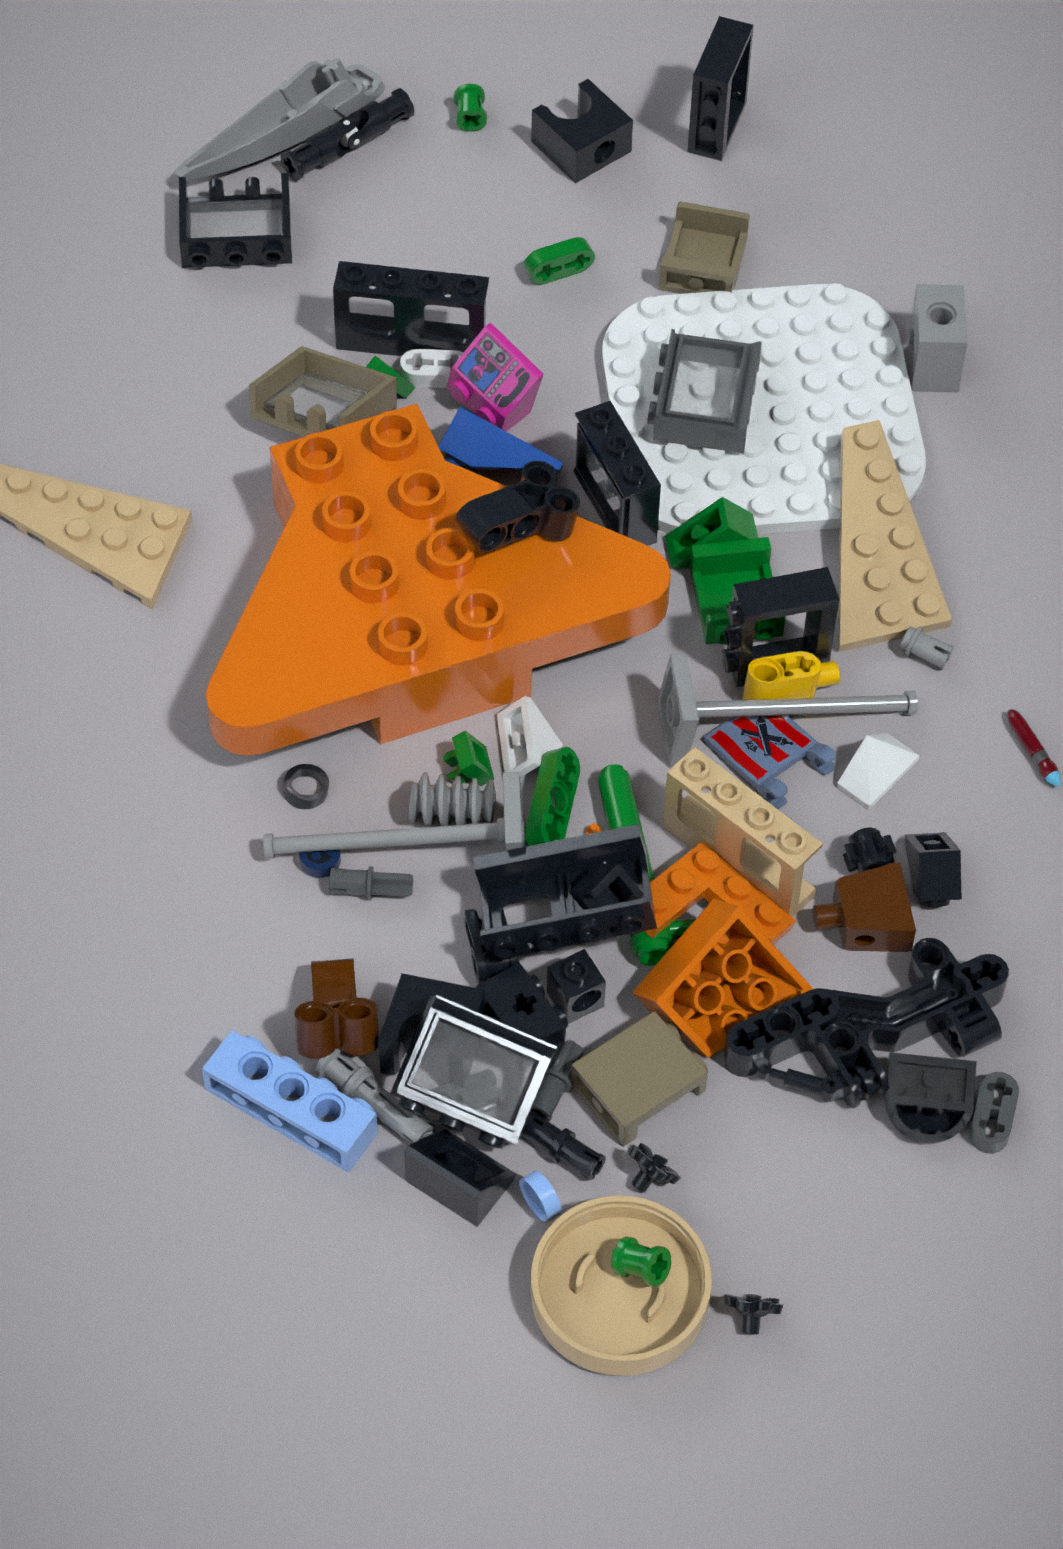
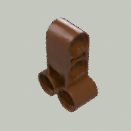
[294,958,379,1059]

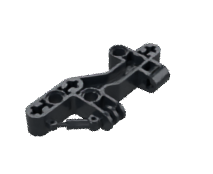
[724,938,1009,1108]

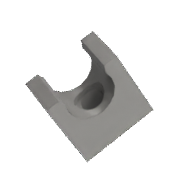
[908,284,967,393]

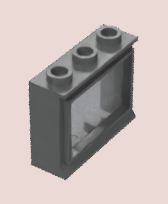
[647,329,762,453]

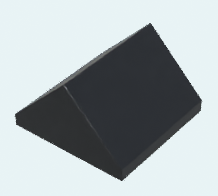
[404,1129,516,1227]

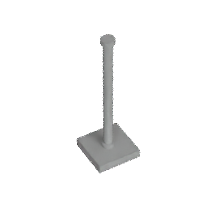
[657,653,918,767]
[263,771,526,859]

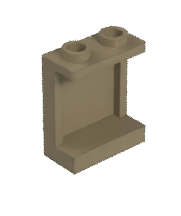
[659,201,750,294]
[571,1011,708,1147]

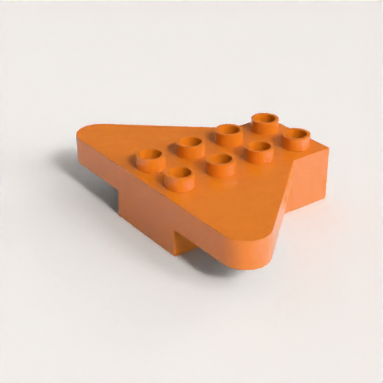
[206,403,671,756]

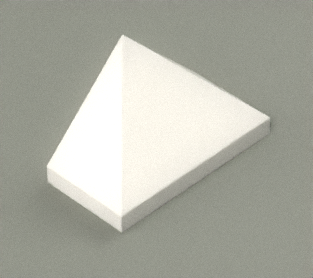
[497,696,563,778]
[837,733,920,810]

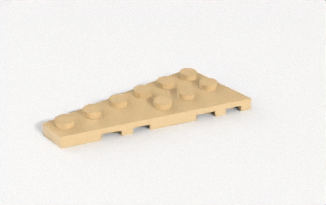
[838,420,952,652]
[0,464,192,609]

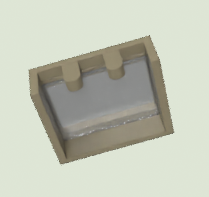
[249,346,397,437]

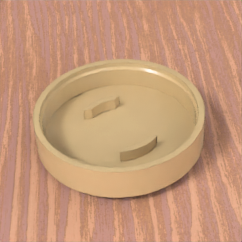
[530,1195,712,1376]

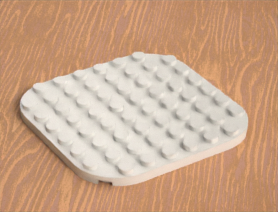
[602,283,926,535]

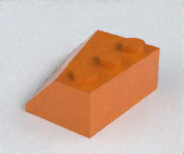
[632,899,813,1058]

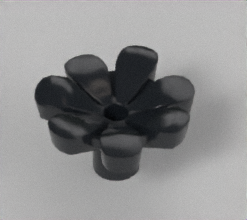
[629,1143,681,1193]
[724,1294,783,1335]

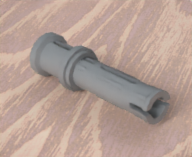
[314,1048,434,1144]

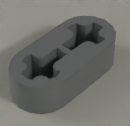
[970,1072,1019,1154]

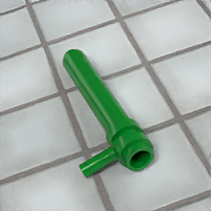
[598,764,697,966]

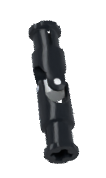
[280,88,415,181]

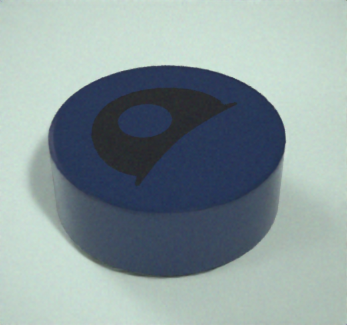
[299,850,341,878]

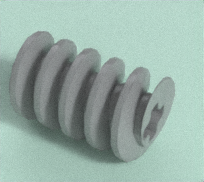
[409,772,496,826]

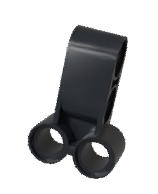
[455,461,580,553]

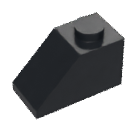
[905,832,962,907]

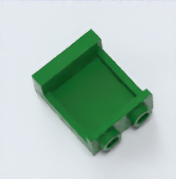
[689,537,786,644]

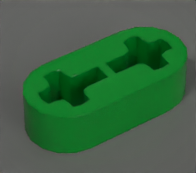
[524,237,595,285]

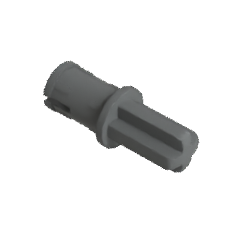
[329,866,414,900]
[529,1040,583,1122]

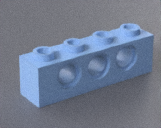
[202,1030,378,1173]

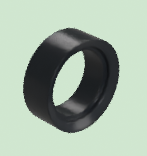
[283,764,329,809]

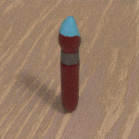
[1007,709,1061,786]

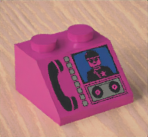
[446,322,544,432]

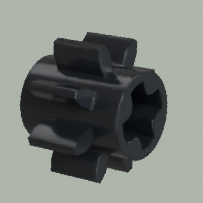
[843,827,897,873]

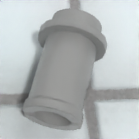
[900,626,954,669]

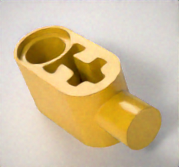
[742,651,840,700]

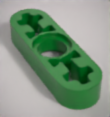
[525,747,580,846]

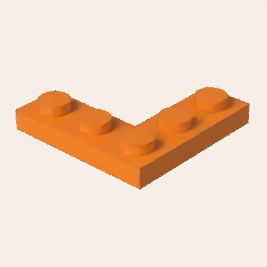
[644,841,796,945]

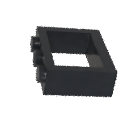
[687,16,754,161]
[722,567,839,687]

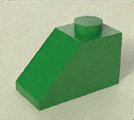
[665,497,758,570]

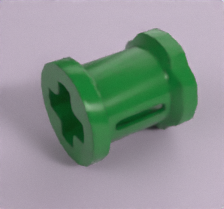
[453,83,487,132]
[611,1236,672,1287]

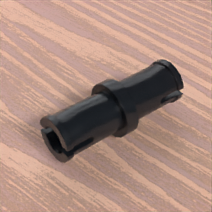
[520,1111,606,1180]

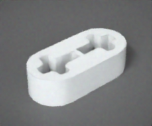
[400,349,463,388]

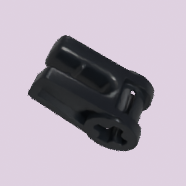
[464,909,519,984]

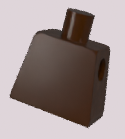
[812,862,916,952]

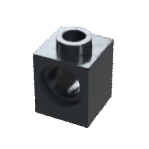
[546,949,606,1024]

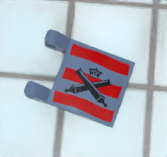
[704,715,836,809]

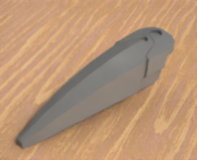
[174,57,385,182]

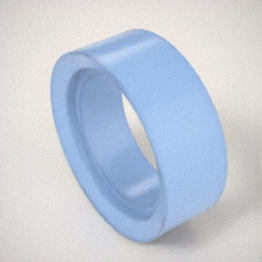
[519,1170,562,1222]

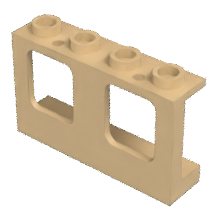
[662,747,823,917]

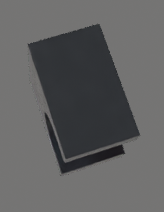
[531,79,633,184]
[378,973,486,1088]

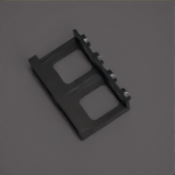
[333,261,489,357]
[473,824,657,961]

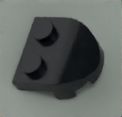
[885,1052,977,1143]

